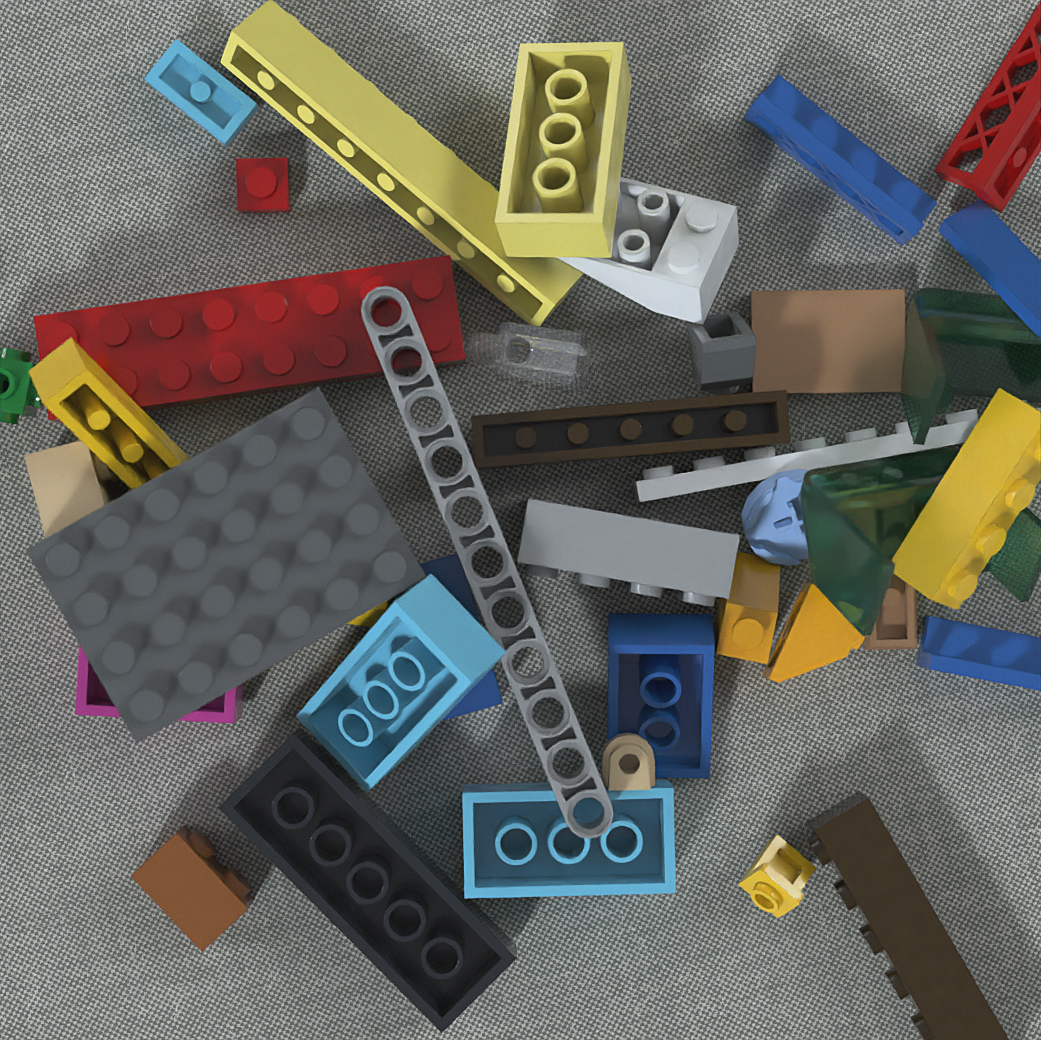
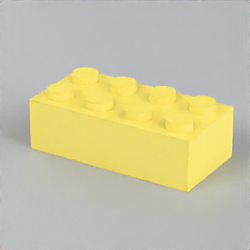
[495,42,632,258]

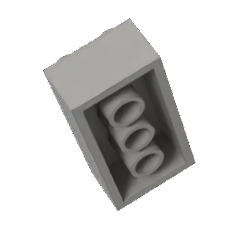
[517,499,740,607]

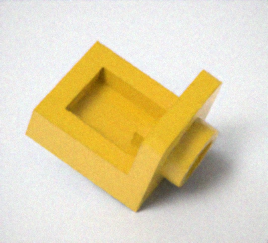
[738,834,817,918]

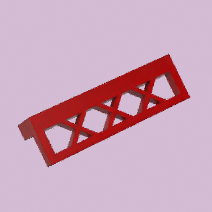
[934,2,1041,213]

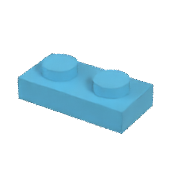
[144,39,259,148]

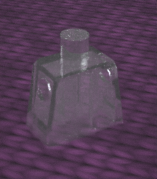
[468,322,594,396]

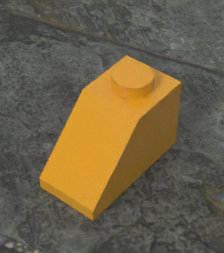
[713,552,781,664]
[762,582,870,683]

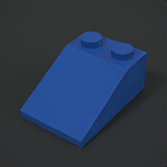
[608,613,715,779]

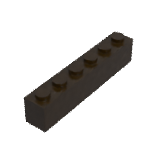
[471,390,791,470]
[807,791,1009,1040]

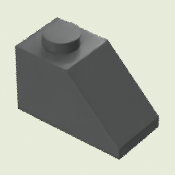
[687,311,756,395]

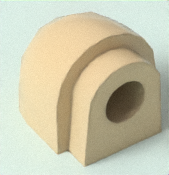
[601,733,655,791]

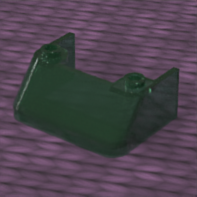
[900,287,1041,445]
[799,448,1041,636]

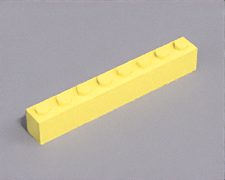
[220,0,584,330]

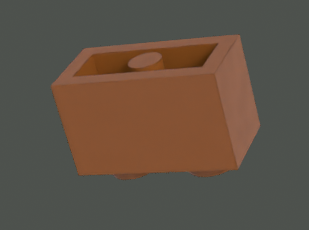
[131,825,254,952]

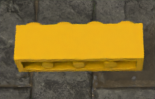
[28,337,190,490]
[887,388,1041,610]

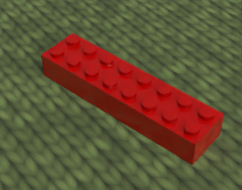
[33,255,467,424]

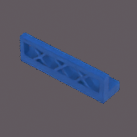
[744,74,938,246]
[916,615,1041,691]

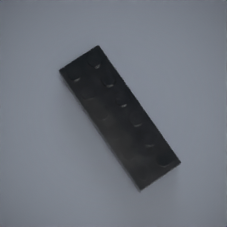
[218,727,517,1033]

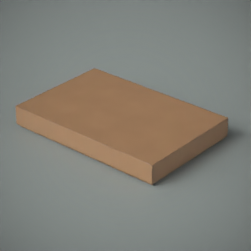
[749,289,906,394]

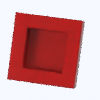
[236,157,291,213]

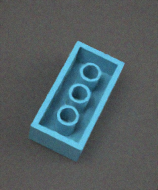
[296,574,507,792]
[462,779,676,898]

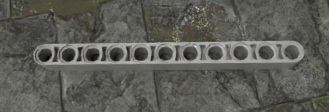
[361,286,614,839]

